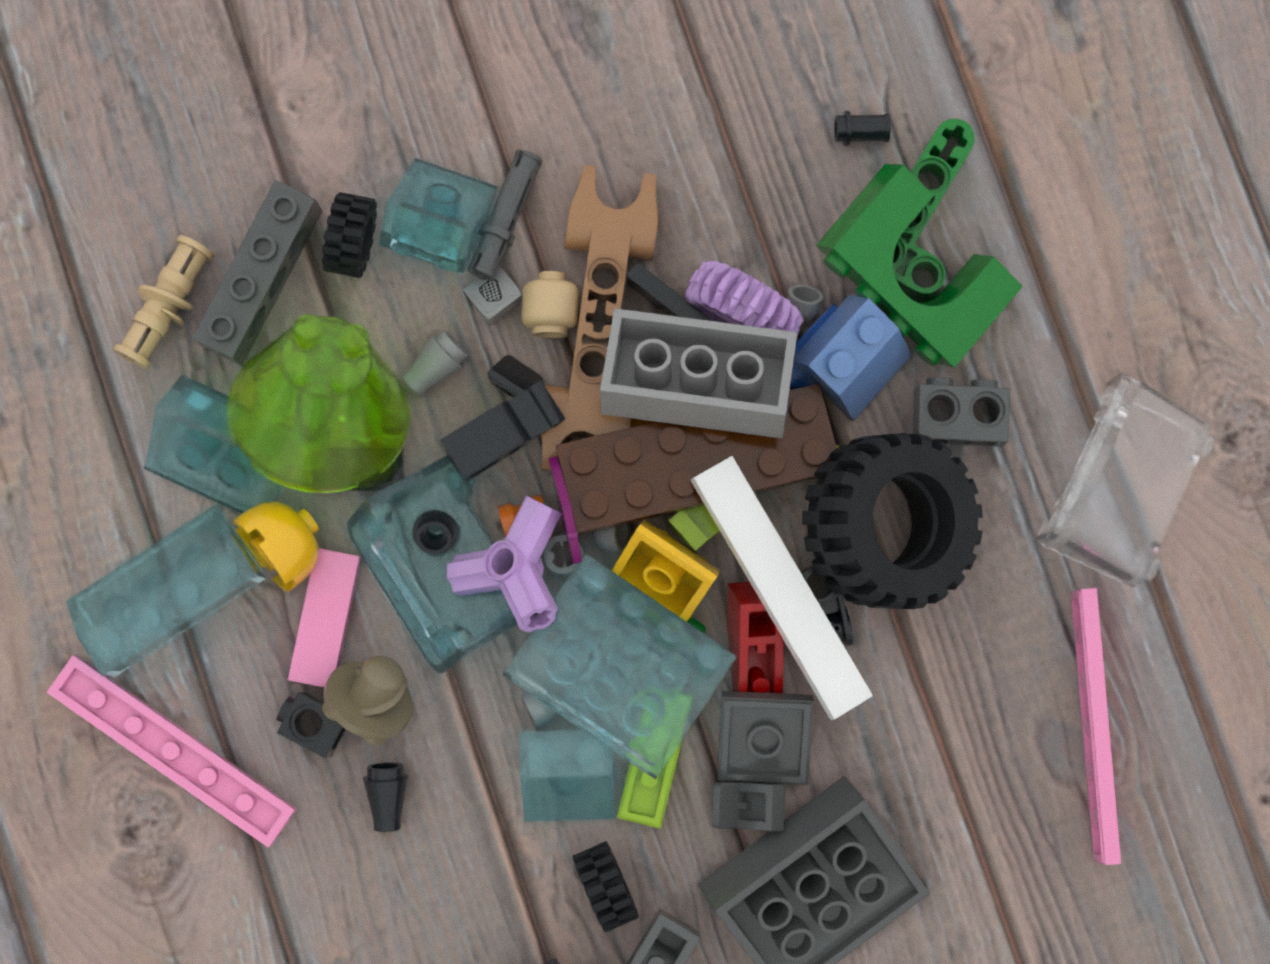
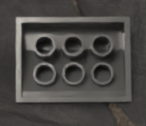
[698,776,930,964]

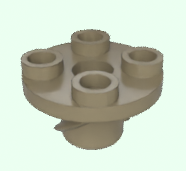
[322,656,413,745]

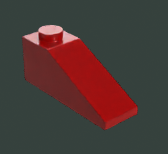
[727,582,784,694]

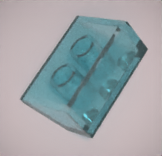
[144,375,304,514]

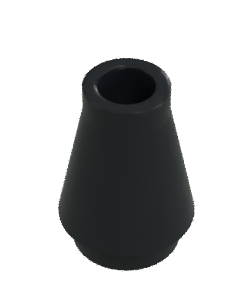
[363,762,408,832]

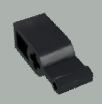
[440,381,565,483]

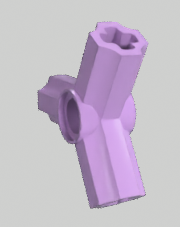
[447,496,562,633]

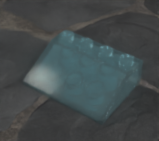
[503,554,737,779]

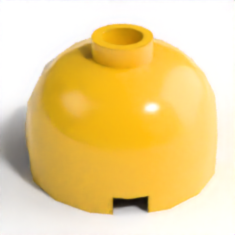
[232,501,319,593]

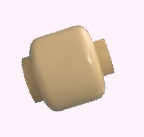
[521,271,580,339]

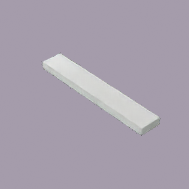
[690,456,873,720]

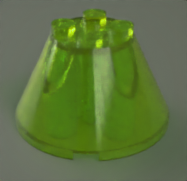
[227,314,410,493]

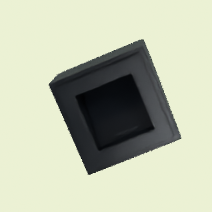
[487,355,543,398]

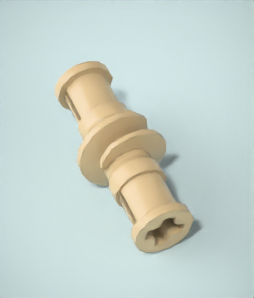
[112,235,214,370]

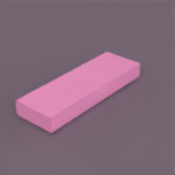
[288,548,362,687]

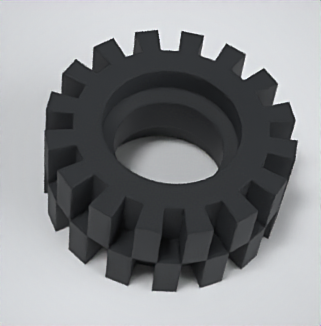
[322,192,377,278]
[572,841,639,933]

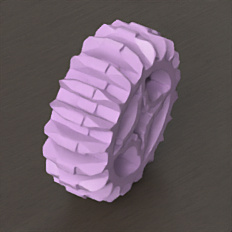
[685,261,804,336]

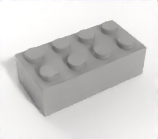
[600,308,797,439]

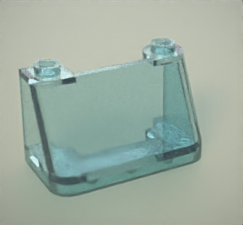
[347,455,518,673]

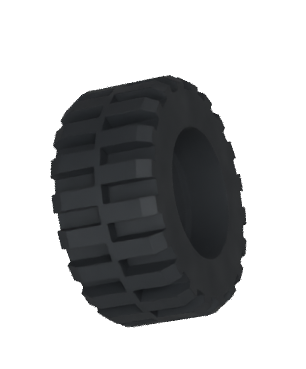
[802,433,983,609]

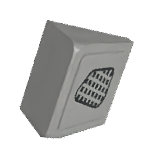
[463,265,522,326]

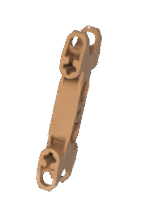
[541,165,659,472]

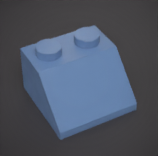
[793,295,912,421]

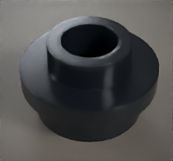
[412,510,458,554]

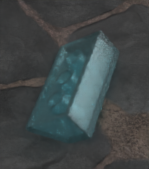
[66,503,266,677]

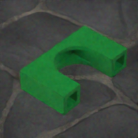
[816,164,1023,368]

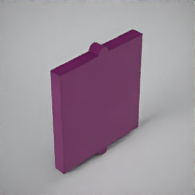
[548,456,583,564]

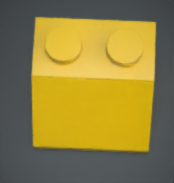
[607,520,721,629]

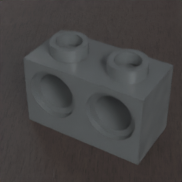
[913,377,1010,447]

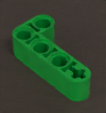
[893,118,975,302]

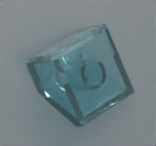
[379,158,498,274]
[519,728,615,822]

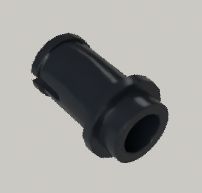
[834,111,891,146]

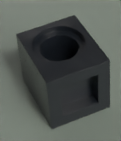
[276,692,346,758]

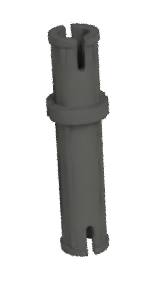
[467,149,543,281]

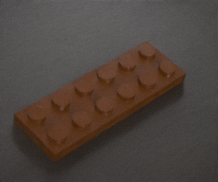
[556,384,837,535]

